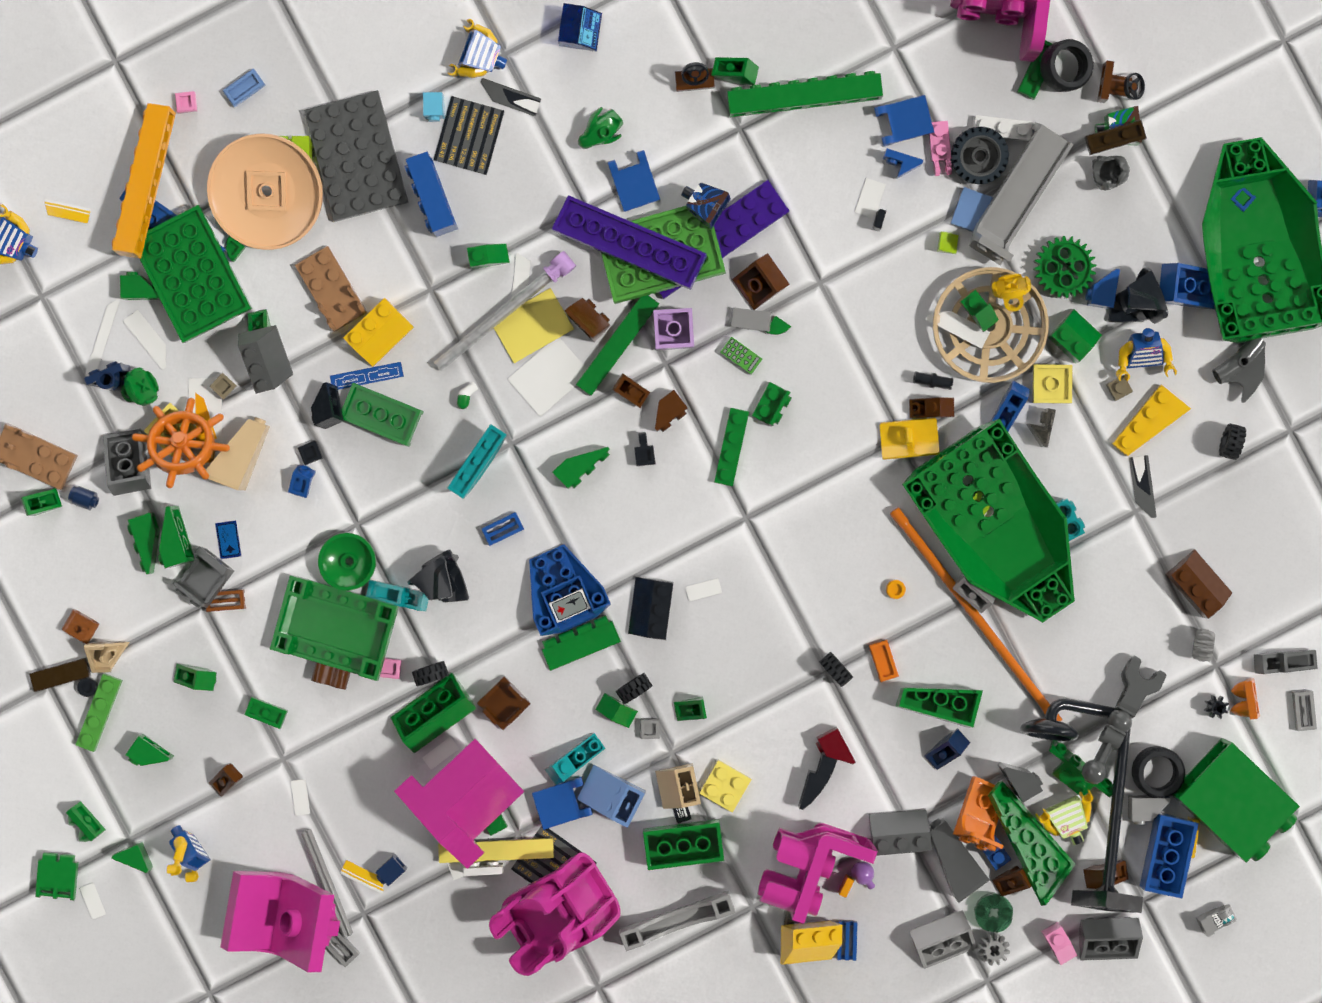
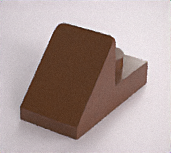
[612,373,650,408]
[209,763,243,797]
[992,866,1031,896]

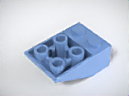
[577,765,645,828]

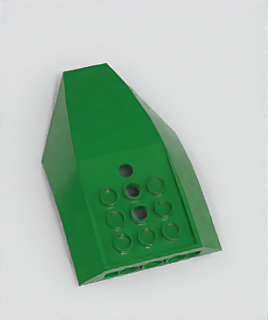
[1202,137,1322,343]
[902,419,1075,623]

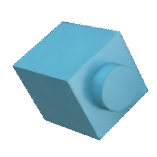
[423,92,445,122]

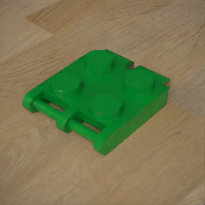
[35,852,79,901]

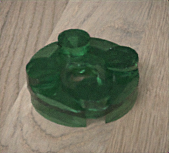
[974,892,1013,932]

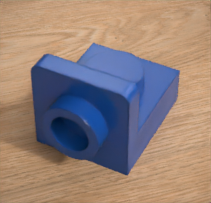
[288,465,316,498]

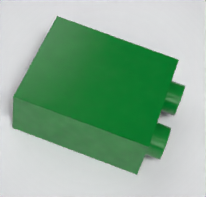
[1172,738,1300,863]

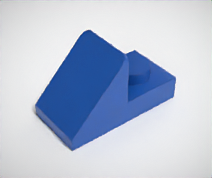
[883,148,923,179]
[982,834,1012,870]

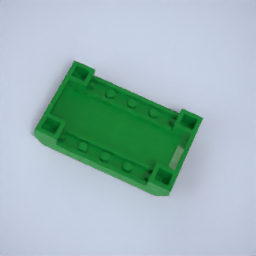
[270,575,399,681]

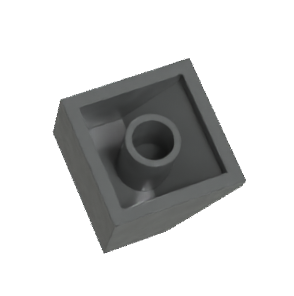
[998,762,1043,803]

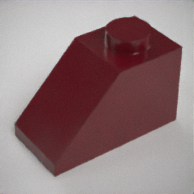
[815,727,856,764]

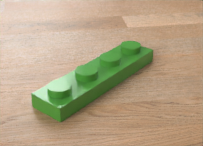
[76,673,123,752]

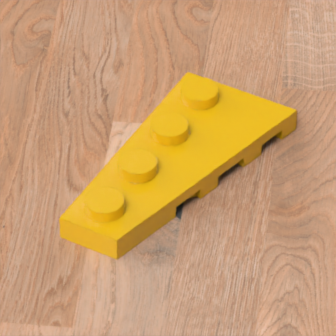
[1112,385,1191,456]

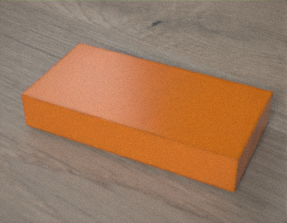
[868,640,899,682]

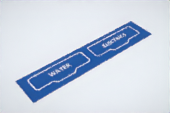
[330,362,404,390]

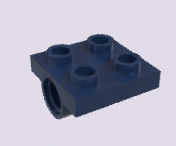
[84,361,131,391]

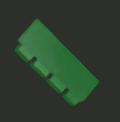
[542,615,621,671]

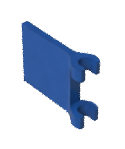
[874,95,934,147]
[608,150,660,212]
[532,777,593,830]

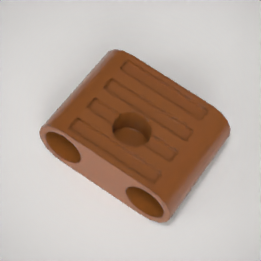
[62,609,100,644]

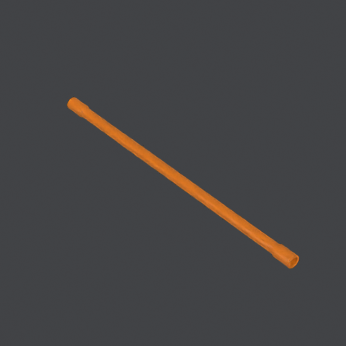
[890,507,1062,721]

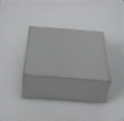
[640,719,660,739]

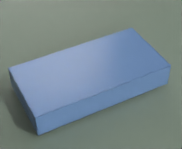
[223,68,266,107]

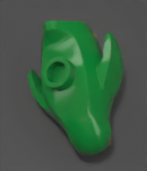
[578,107,624,149]

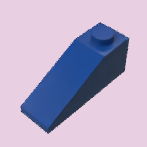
[991,381,1030,431]

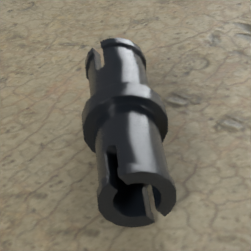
[913,371,953,390]

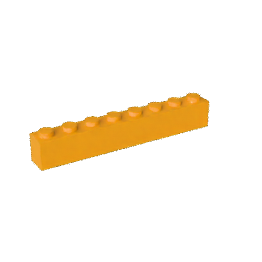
[112,103,176,259]

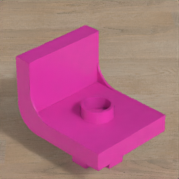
[220,871,340,972]

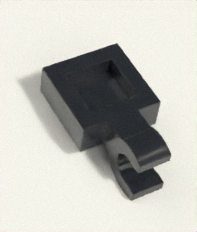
[634,432,656,466]

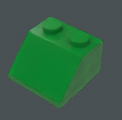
[1048,309,1102,363]

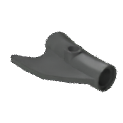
[1212,338,1266,403]

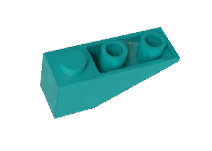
[545,733,606,785]

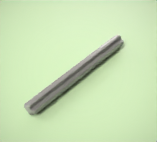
[301,829,353,937]

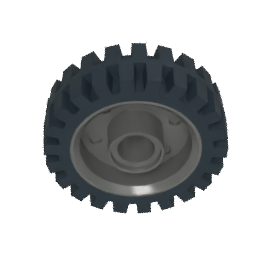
[951,126,1009,185]

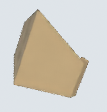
[84,642,130,673]

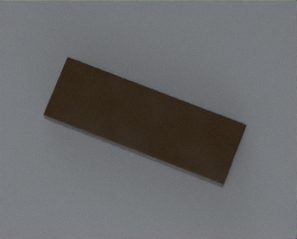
[1084,120,1147,155]
[29,658,91,692]

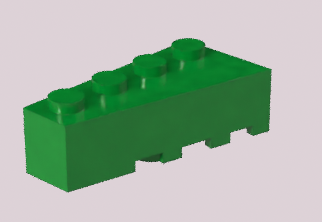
[896,688,983,728]

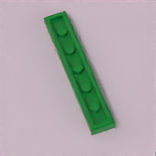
[576,295,660,396]

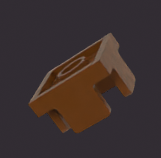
[477,676,531,730]

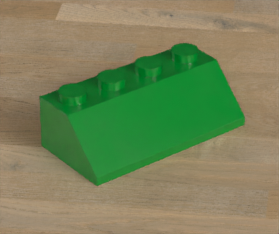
[390,673,476,753]

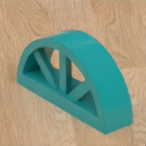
[447,424,507,499]

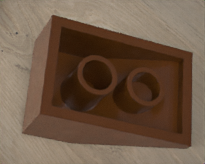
[565,298,610,342]

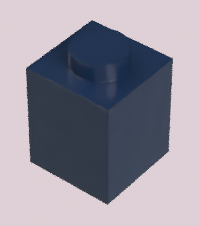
[375,854,408,886]

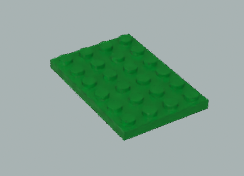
[140,205,252,343]

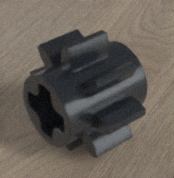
[1204,695,1229,719]

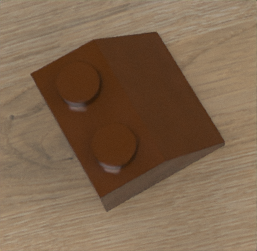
[732,253,790,310]

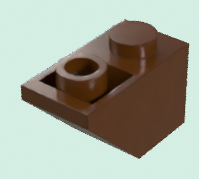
[655,390,688,432]
[909,397,954,418]

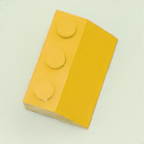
[343,298,414,367]
[780,920,842,965]

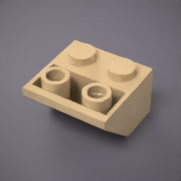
[655,763,701,809]

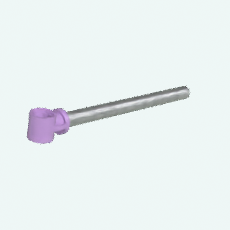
[434,251,576,371]

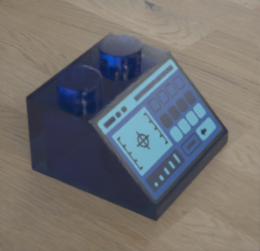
[558,3,602,52]

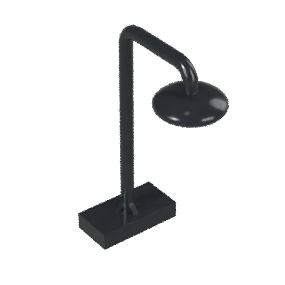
[1020,698,1143,913]

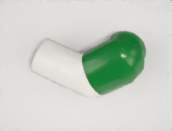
[457,382,478,409]

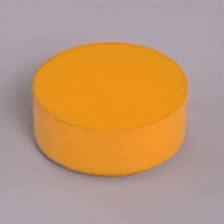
[886,580,906,599]

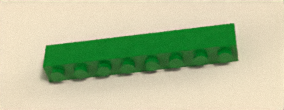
[727,71,883,118]

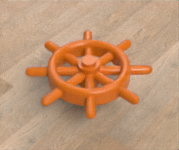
[132,398,230,488]

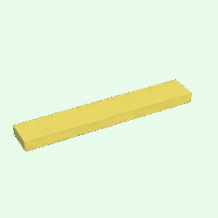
[438,838,554,863]

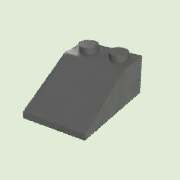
[103,428,151,496]

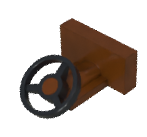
[1097,60,1145,103]
[675,62,715,92]

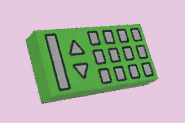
[720,337,762,375]

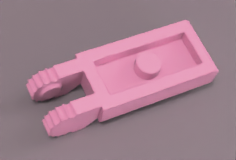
[929,121,952,176]

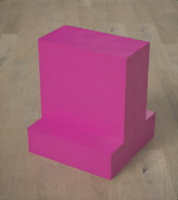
[394,739,524,869]

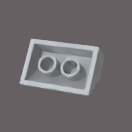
[909,910,977,969]

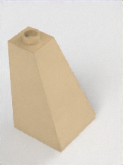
[206,417,270,490]

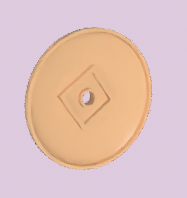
[207,133,323,250]

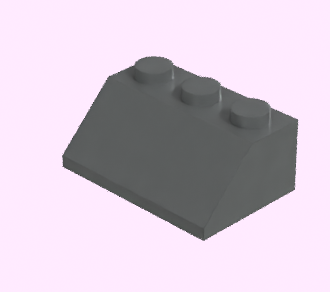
[238,325,293,394]
[869,809,932,856]
[1079,917,1143,961]

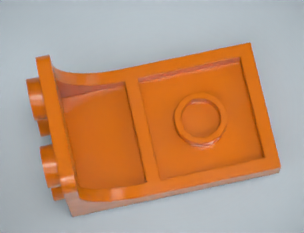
[953,776,1004,851]

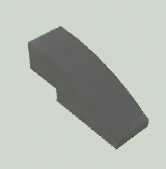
[1254,650,1318,674]

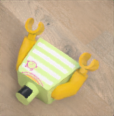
[1035,790,1093,845]

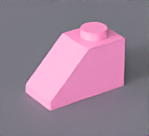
[1041,922,1077,965]

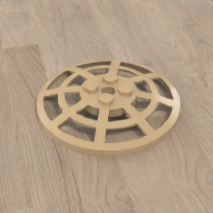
[933,267,1049,383]

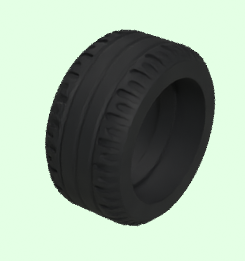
[1040,39,1094,92]
[1132,746,1185,798]

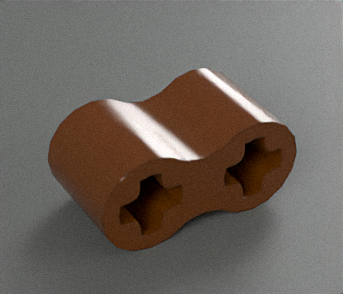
[311,662,351,690]

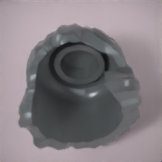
[1092,156,1130,191]

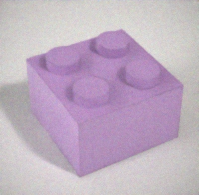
[653,308,694,350]

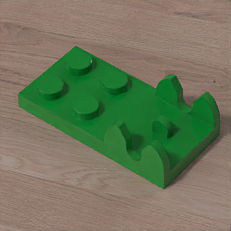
[342,383,424,447]

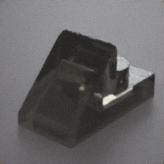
[1026,408,1056,448]

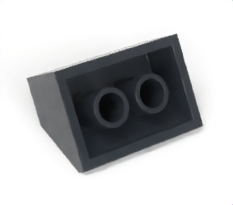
[628,577,674,640]

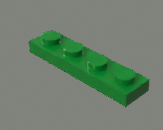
[714,408,749,487]

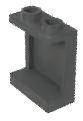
[172,546,234,608]

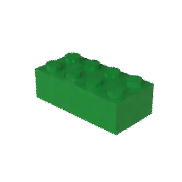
[643,819,724,870]

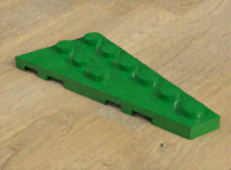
[988,781,1076,906]

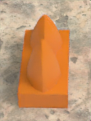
[1230,678,1260,720]

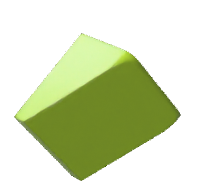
[937,231,959,254]

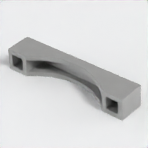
[620,891,735,951]

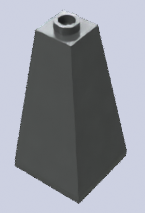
[930,818,990,903]

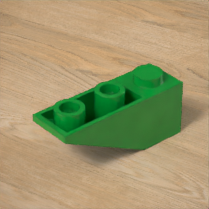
[552,447,610,489]
[127,512,160,575]

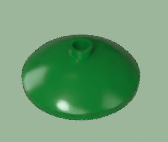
[318,533,376,591]

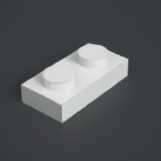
[464,861,504,876]

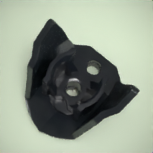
[1108,267,1168,324]
[407,550,469,603]

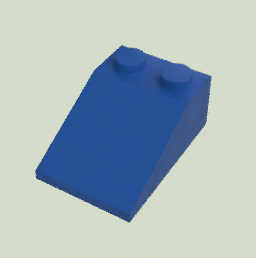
[1160,263,1215,310]

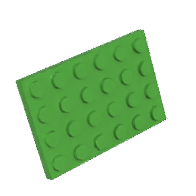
[601,206,726,304]

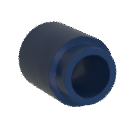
[68,486,99,510]

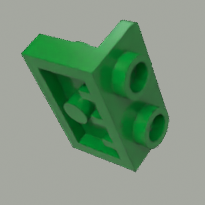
[752,382,792,426]

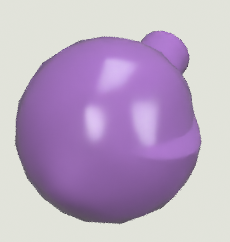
[851,861,875,889]

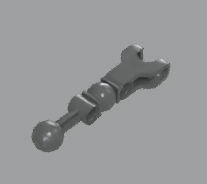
[1082,655,1166,784]

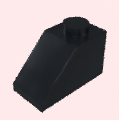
[311,382,344,429]

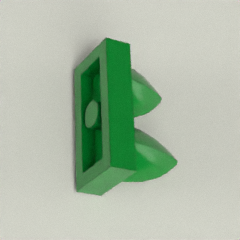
[66,801,106,842]

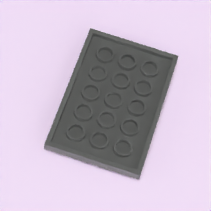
[304,90,408,222]

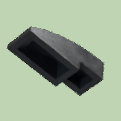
[798,753,837,810]

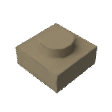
[209,372,237,400]
[1106,375,1133,401]

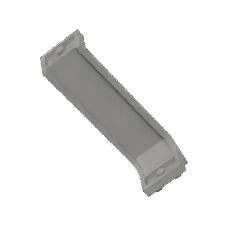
[969,122,1074,266]

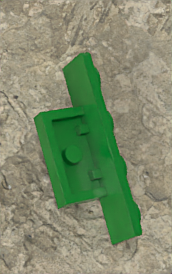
[1049,740,1113,798]

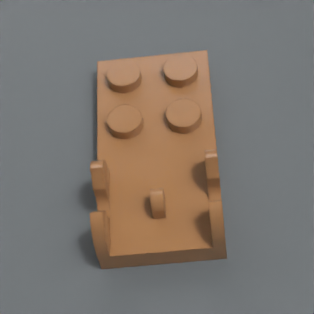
[295,246,368,332]
[0,423,78,490]

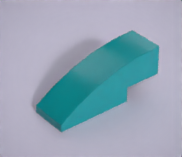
[366,580,429,611]

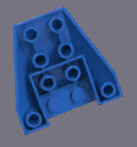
[529,544,611,636]

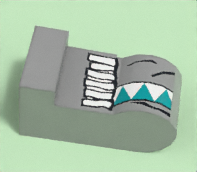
[1196,904,1237,937]

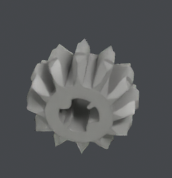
[1192,629,1215,662]
[977,932,1010,966]

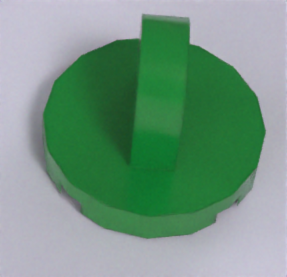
[121,367,159,406]

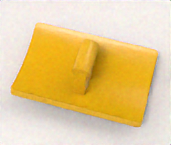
[879,418,940,460]

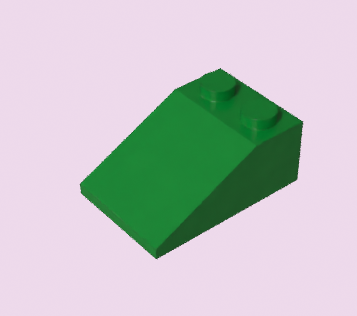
[158,506,195,568]

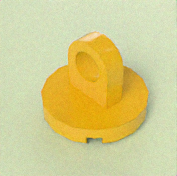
[992,273,1031,311]

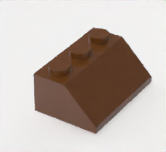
[1165,549,1232,619]

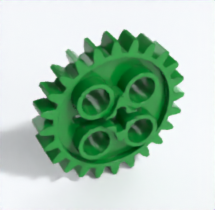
[1033,236,1097,299]

